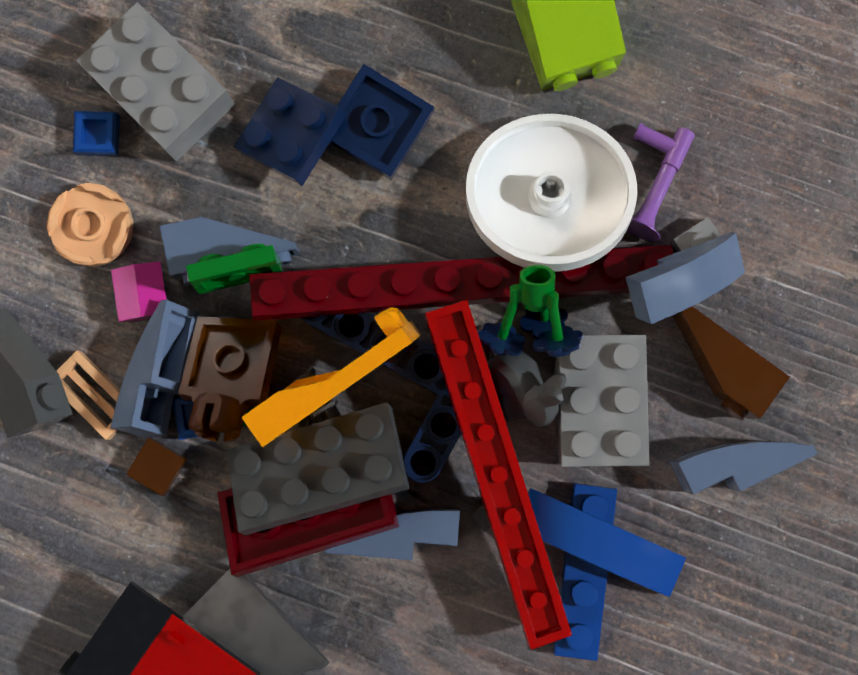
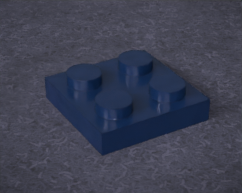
[330,64,435,180]
[233,77,347,186]

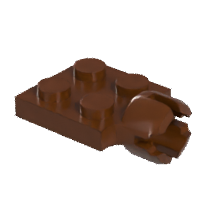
[178,316,282,442]

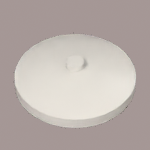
[466,114,637,272]

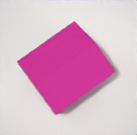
[111,261,166,322]

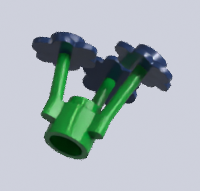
[478,265,583,357]

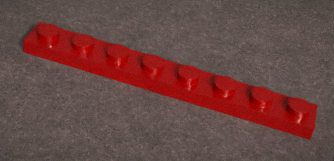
[423,300,572,650]

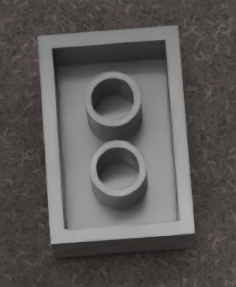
[76,2,235,162]
[554,335,649,467]

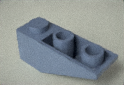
[160,217,300,285]

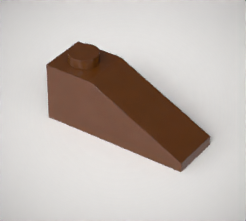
[672,306,790,421]

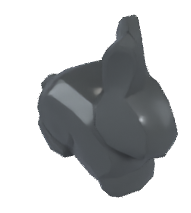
[487,350,567,427]

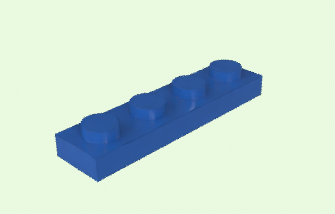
[553,483,618,661]

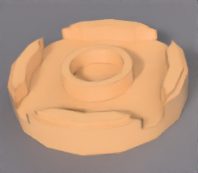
[47,183,134,267]

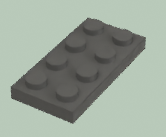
[226,402,409,535]

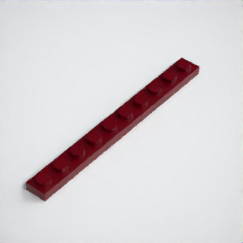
[249,245,673,321]

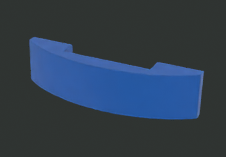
[528,488,686,597]

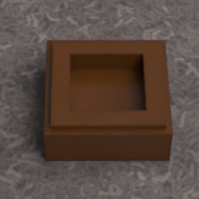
[126,437,187,496]

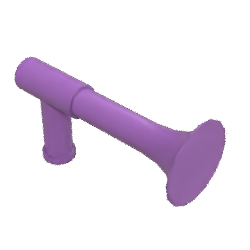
[627,123,695,241]

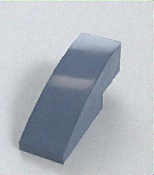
[626,232,745,324]
[111,300,199,438]
[669,441,818,494]
[325,507,460,560]

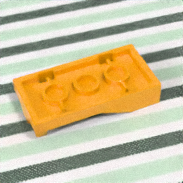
[241,307,421,447]

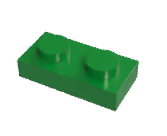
[186,244,283,294]

